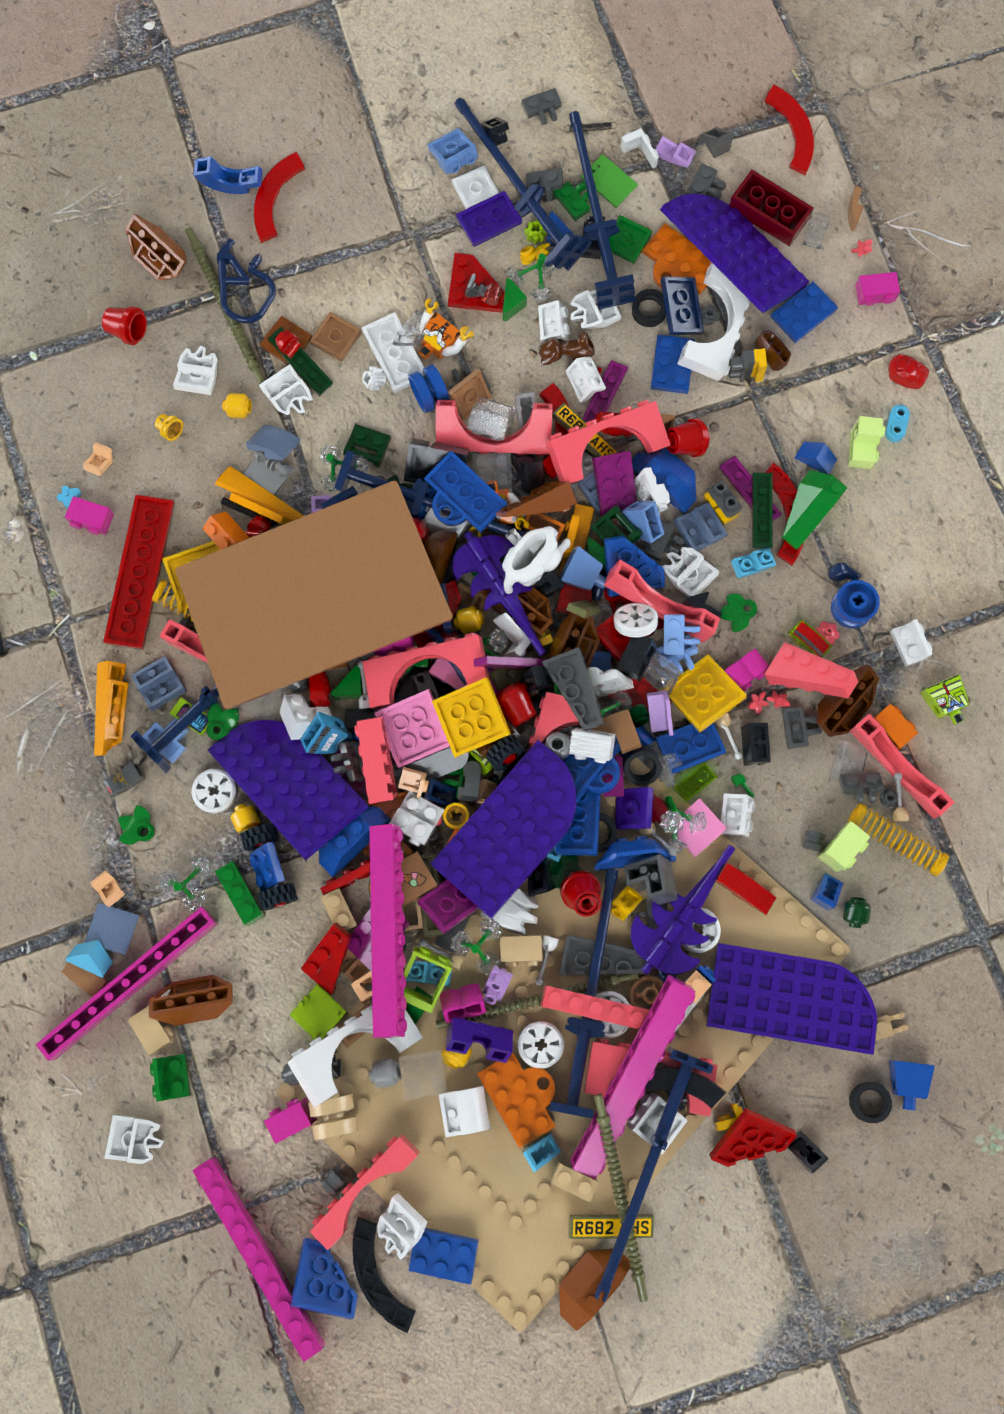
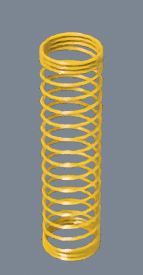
[847,803,949,877]

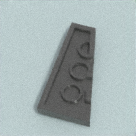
[542,647,605,731]
[558,935,646,976]

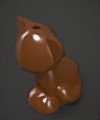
[539,331,595,365]

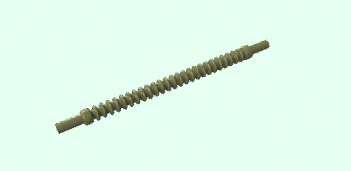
[436,974,639,1029]

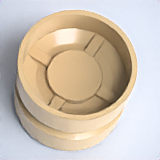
[308,1093,358,1140]

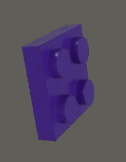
[615,787,653,830]

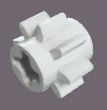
[362,366,386,391]

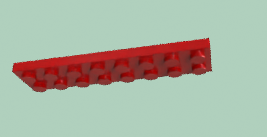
[103,495,175,650]

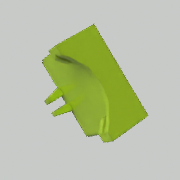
[289,984,348,1040]

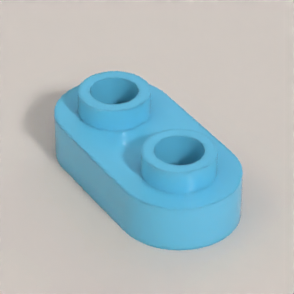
[885,405,910,442]

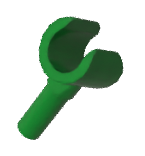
[731,774,755,797]

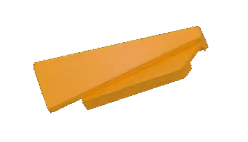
[215,466,304,525]
[94,661,128,756]

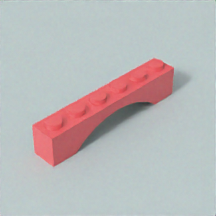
[604,560,720,643]
[160,619,208,664]
[850,714,955,819]
[540,985,650,1029]
[310,1134,420,1250]

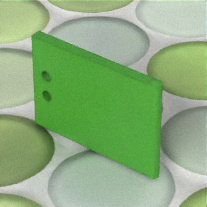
[581,154,638,208]

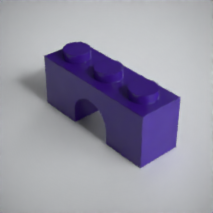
[446,1017,513,1063]

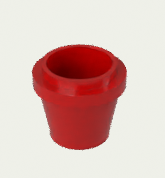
[102,306,147,345]
[666,418,710,457]
[496,682,537,728]
[560,871,601,917]

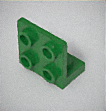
[150,1054,191,1102]

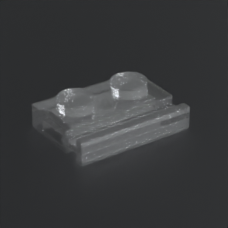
[643,651,682,695]

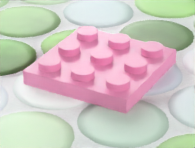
[375,689,449,768]

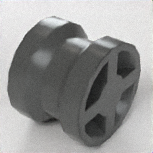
[802,830,825,851]
[320,1168,347,1196]

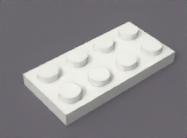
[361,312,424,393]

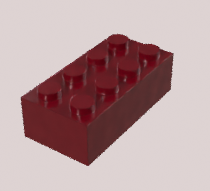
[729,169,814,247]

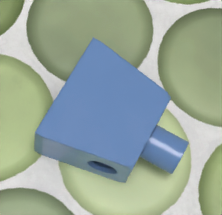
[622,501,664,543]
[559,546,606,590]

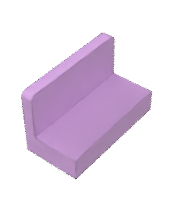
[646,690,673,736]

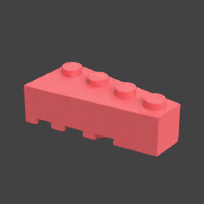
[764,642,858,698]
[354,716,398,804]

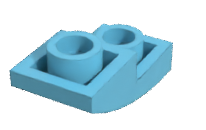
[731,548,776,579]
[406,961,452,987]

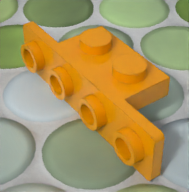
[559,504,594,576]

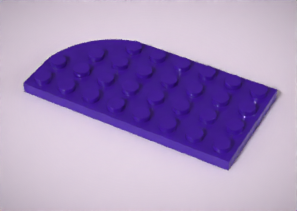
[660,194,810,313]
[207,720,368,861]
[431,740,577,919]
[706,943,877,1055]

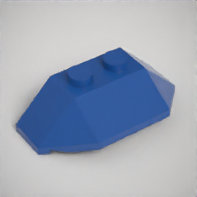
[632,448,697,514]
[319,806,391,877]
[593,836,676,872]

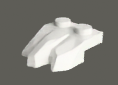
[570,290,621,329]
[173,346,218,395]
[259,364,313,415]
[662,547,719,597]
[480,889,539,935]
[104,1114,164,1164]
[377,1193,427,1260]

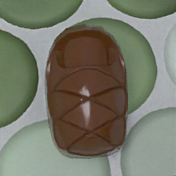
[755,330,791,371]

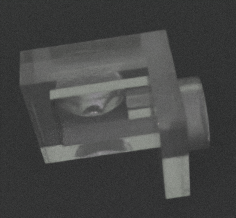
[658,753,682,788]

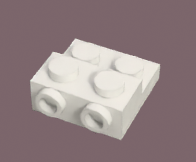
[634,467,670,516]
[587,667,634,698]
[389,791,444,847]
[626,1091,688,1155]

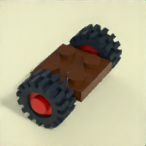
[476,720,525,772]

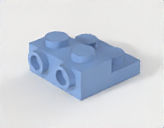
[427,128,478,175]

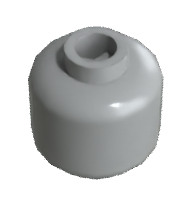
[545,732,571,760]
[369,1058,402,1088]

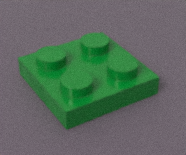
[609,215,652,264]

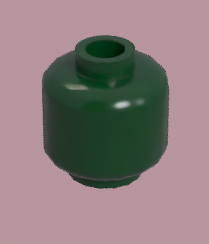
[843,897,871,928]

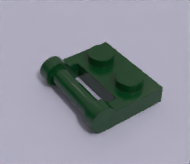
[343,424,391,467]
[591,505,643,543]

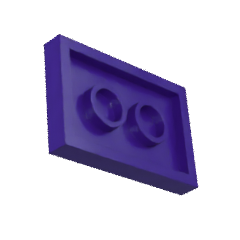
[456,191,522,247]

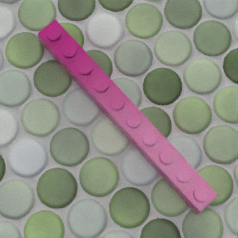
[370,824,407,1039]
[35,907,218,1061]
[570,975,696,1180]
[192,1156,325,1362]

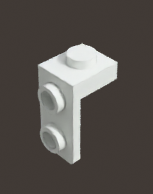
[620,128,659,169]
[493,613,531,658]

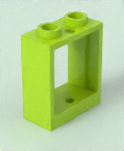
[404,946,453,1013]

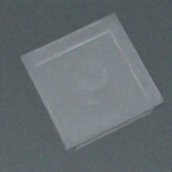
[236,687,289,721]

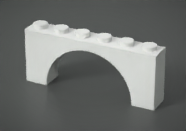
[678,263,750,381]
[287,1005,423,1108]

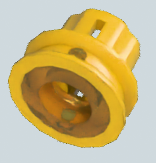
[155,414,183,441]
[443,803,469,830]

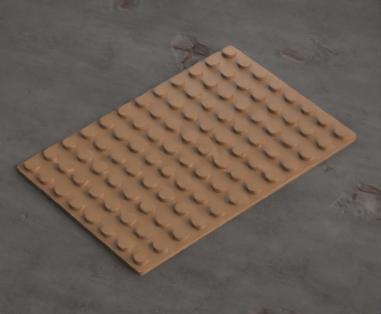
[175,481,453,710]

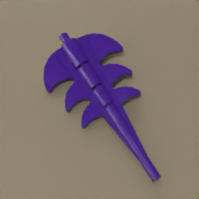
[452,532,547,657]
[631,845,735,975]

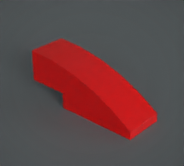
[716,863,776,915]

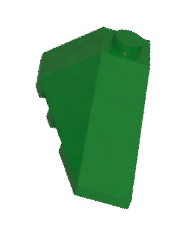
[782,470,847,550]

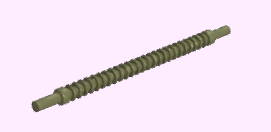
[185,227,265,384]
[594,1093,648,1302]

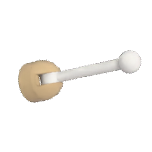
[715,712,742,760]

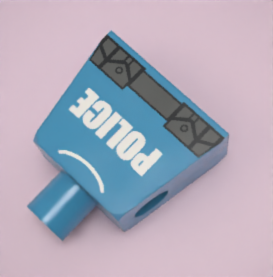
[300,712,352,754]

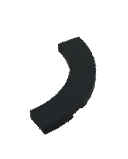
[344,659,431,730]
[645,1067,726,1109]
[353,1216,416,1333]

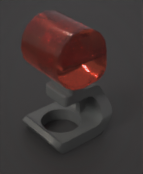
[465,274,503,306]

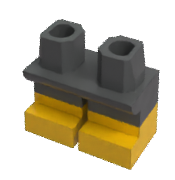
[729,348,767,383]
[703,480,742,525]

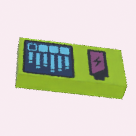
[170,697,209,736]

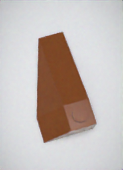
[496,481,577,517]

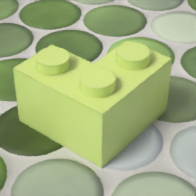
[848,416,885,469]
[818,821,870,872]

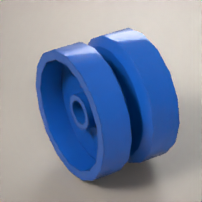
[408,364,450,414]
[831,580,880,629]

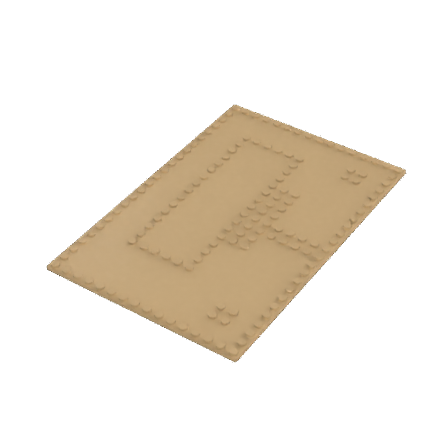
[276,758,850,1332]

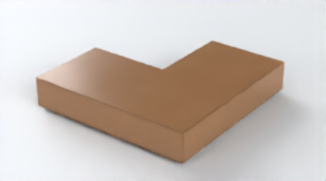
[592,709,642,754]

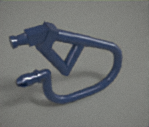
[217,238,276,323]

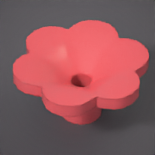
[815,621,840,645]

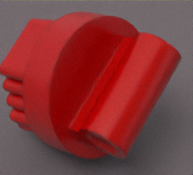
[275,330,302,358]
[245,516,271,538]

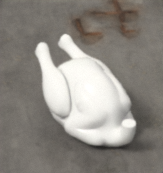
[502,526,570,594]

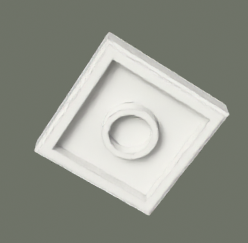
[452,165,499,209]

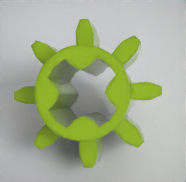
[524,219,547,245]

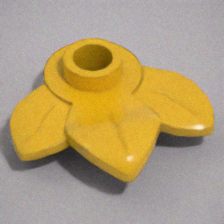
[519,243,550,265]

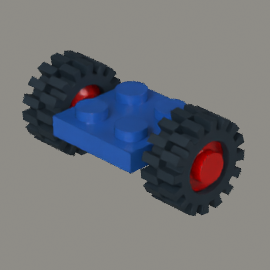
[240,823,298,911]

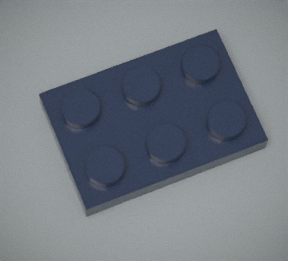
[660,277,704,335]

